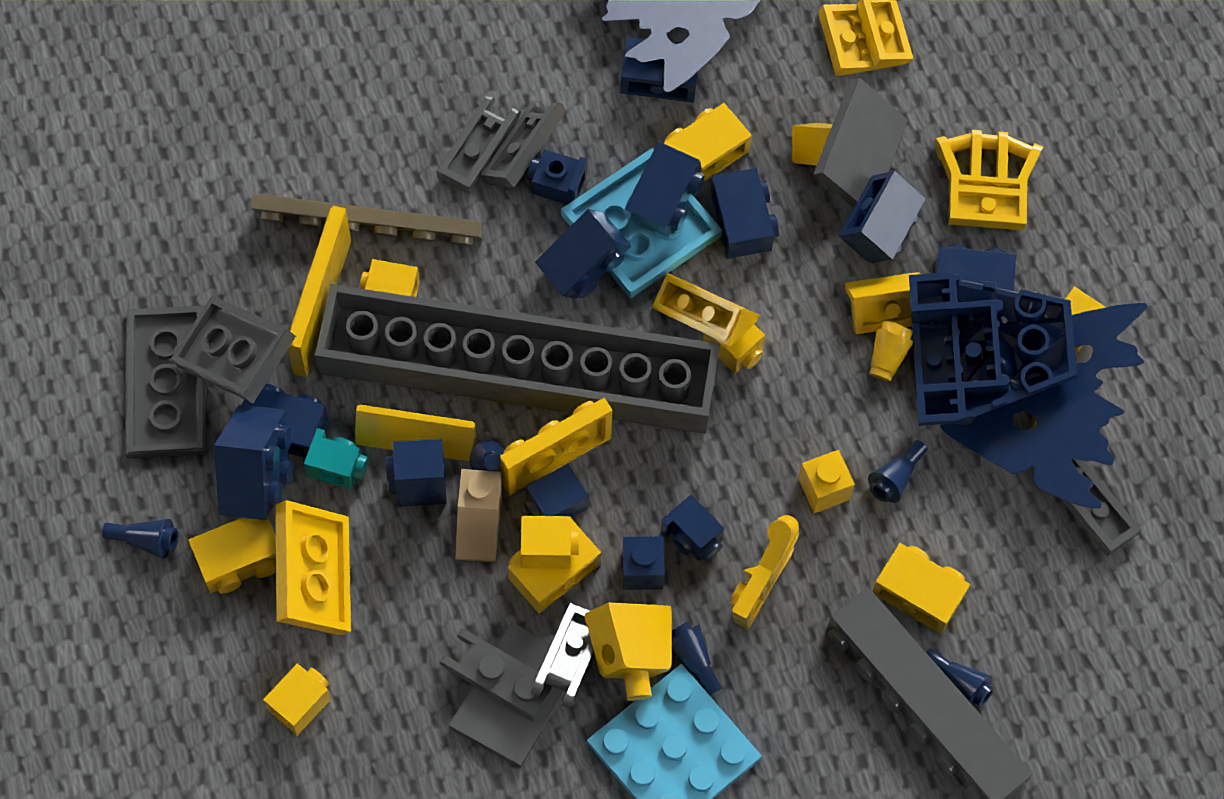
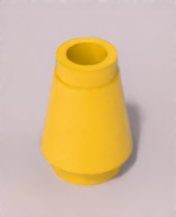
[869,321,913,382]

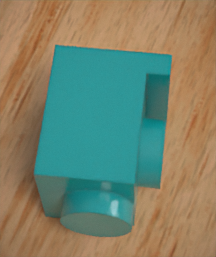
[304,428,369,490]

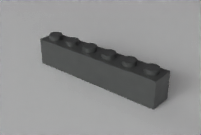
[827,587,1033,799]

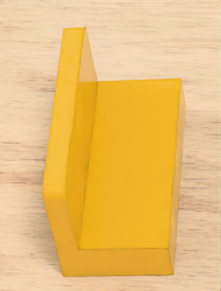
[845,272,920,334]

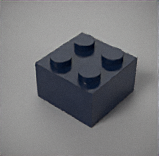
[214,404,294,520]

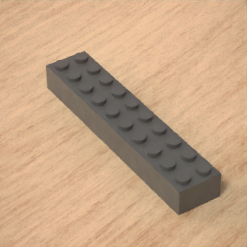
[315,284,720,434]

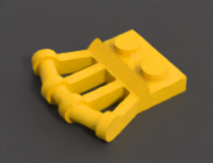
[934,129,1043,231]
[729,515,799,630]

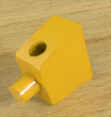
[585,602,672,701]

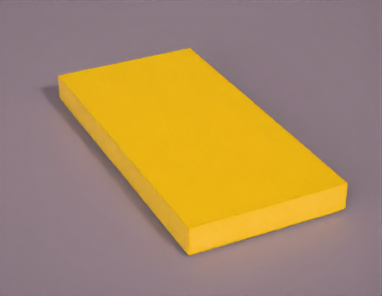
[287,205,351,378]

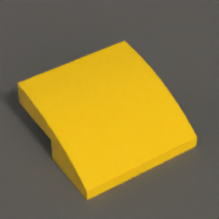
[818,0,913,76]

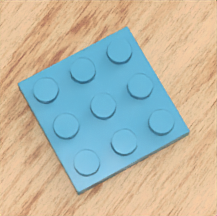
[561,148,722,299]
[587,663,762,799]

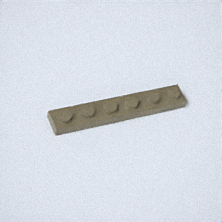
[251,193,485,246]

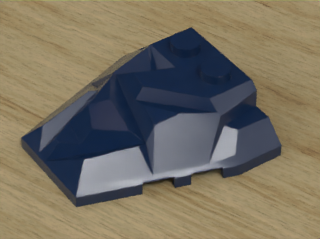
[909,272,1077,426]

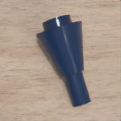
[469,440,505,472]
[868,440,928,503]
[102,519,179,559]
[672,621,722,696]
[926,648,994,708]

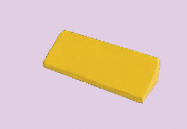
[652,273,760,346]
[355,405,476,462]

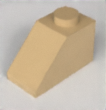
[456,469,503,563]

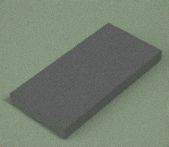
[126,305,207,458]

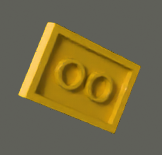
[500,398,613,496]
[276,500,351,635]

